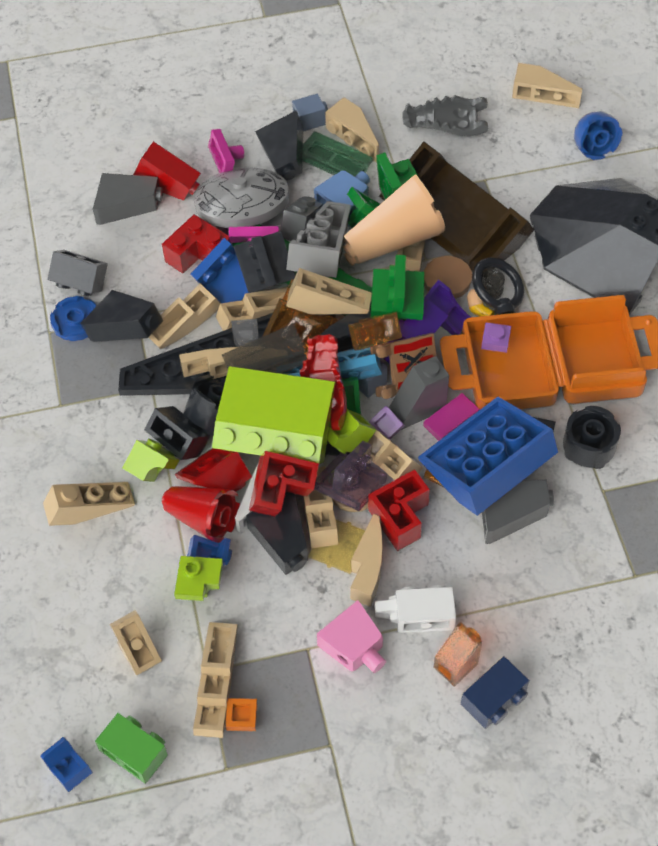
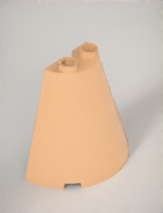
[343,174,445,266]

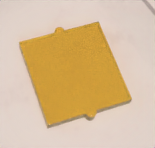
[309,519,365,574]

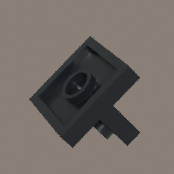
[234,231,296,293]

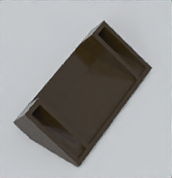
[379,141,535,278]

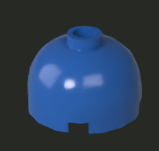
[574,111,623,160]

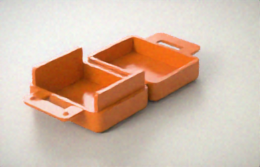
[440,295,658,409]

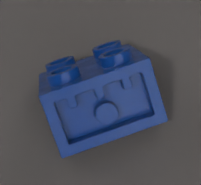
[190,238,248,304]

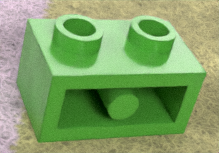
[95,713,168,784]

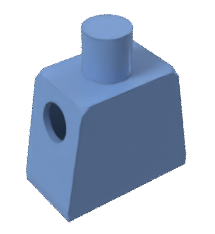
[314,171,370,227]

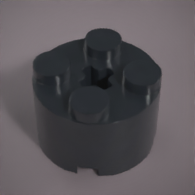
[183,375,226,436]
[563,406,621,469]

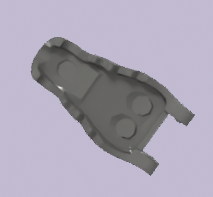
[402,95,488,137]

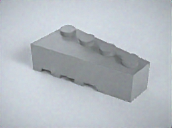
[286,201,351,278]

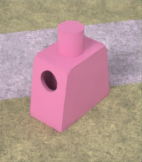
[317,600,386,673]

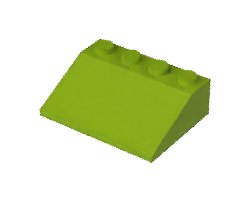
[212,366,335,464]

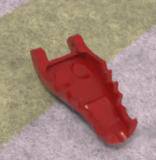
[299,334,347,431]

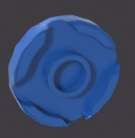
[50,296,97,341]

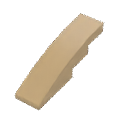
[179,347,289,379]
[193,622,238,738]

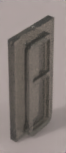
[222,324,307,374]

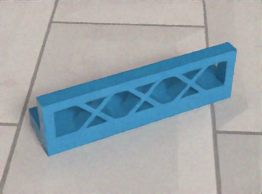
[276,344,382,380]

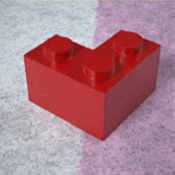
[162,214,231,274]
[249,451,319,516]
[368,469,430,551]

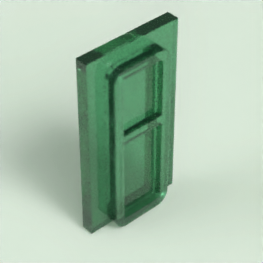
[302,131,373,177]

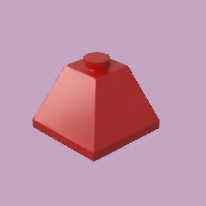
[175,448,252,492]

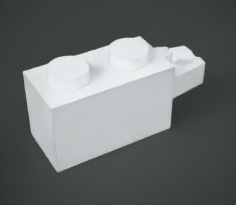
[374,585,456,633]

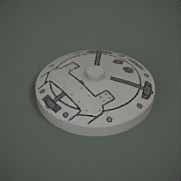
[194,168,289,228]

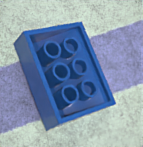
[418,396,558,516]

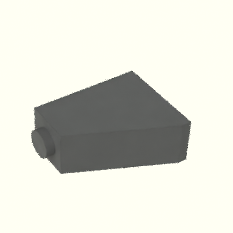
[93,173,163,225]
[389,356,449,430]
[482,479,554,544]

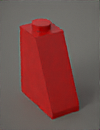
[133,141,201,201]

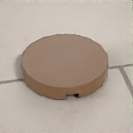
[424,256,472,299]

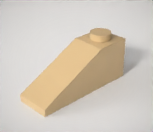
[512,63,582,108]
[286,268,372,314]

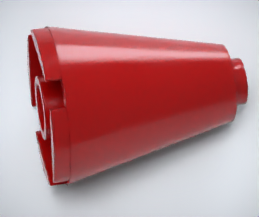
[162,486,240,543]

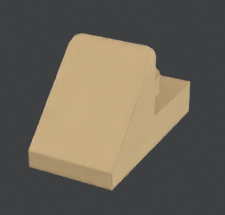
[109,610,162,676]

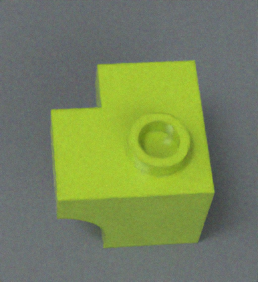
[327,409,376,455]
[122,438,180,482]
[174,556,223,601]

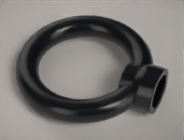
[472,258,524,315]

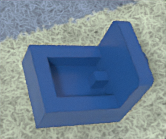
[187,535,232,566]
[40,737,93,792]

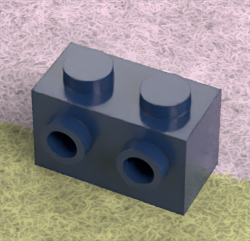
[461,656,530,729]

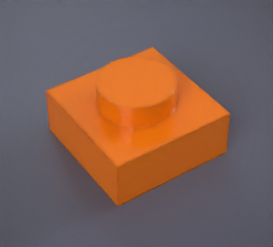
[225,698,258,731]

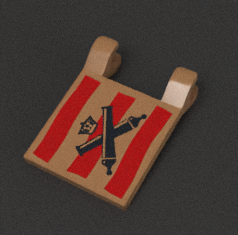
[370,333,436,399]

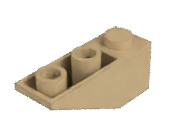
[325,97,379,162]
[43,482,135,526]

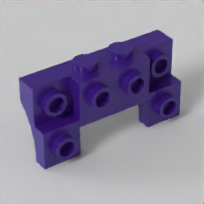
[383,280,471,364]

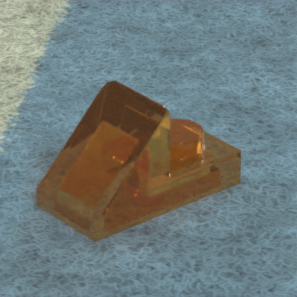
[348,312,402,351]

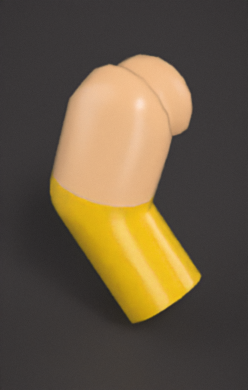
[467,289,495,317]

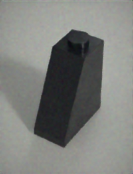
[255,111,304,181]
[80,290,163,342]
[246,491,308,575]

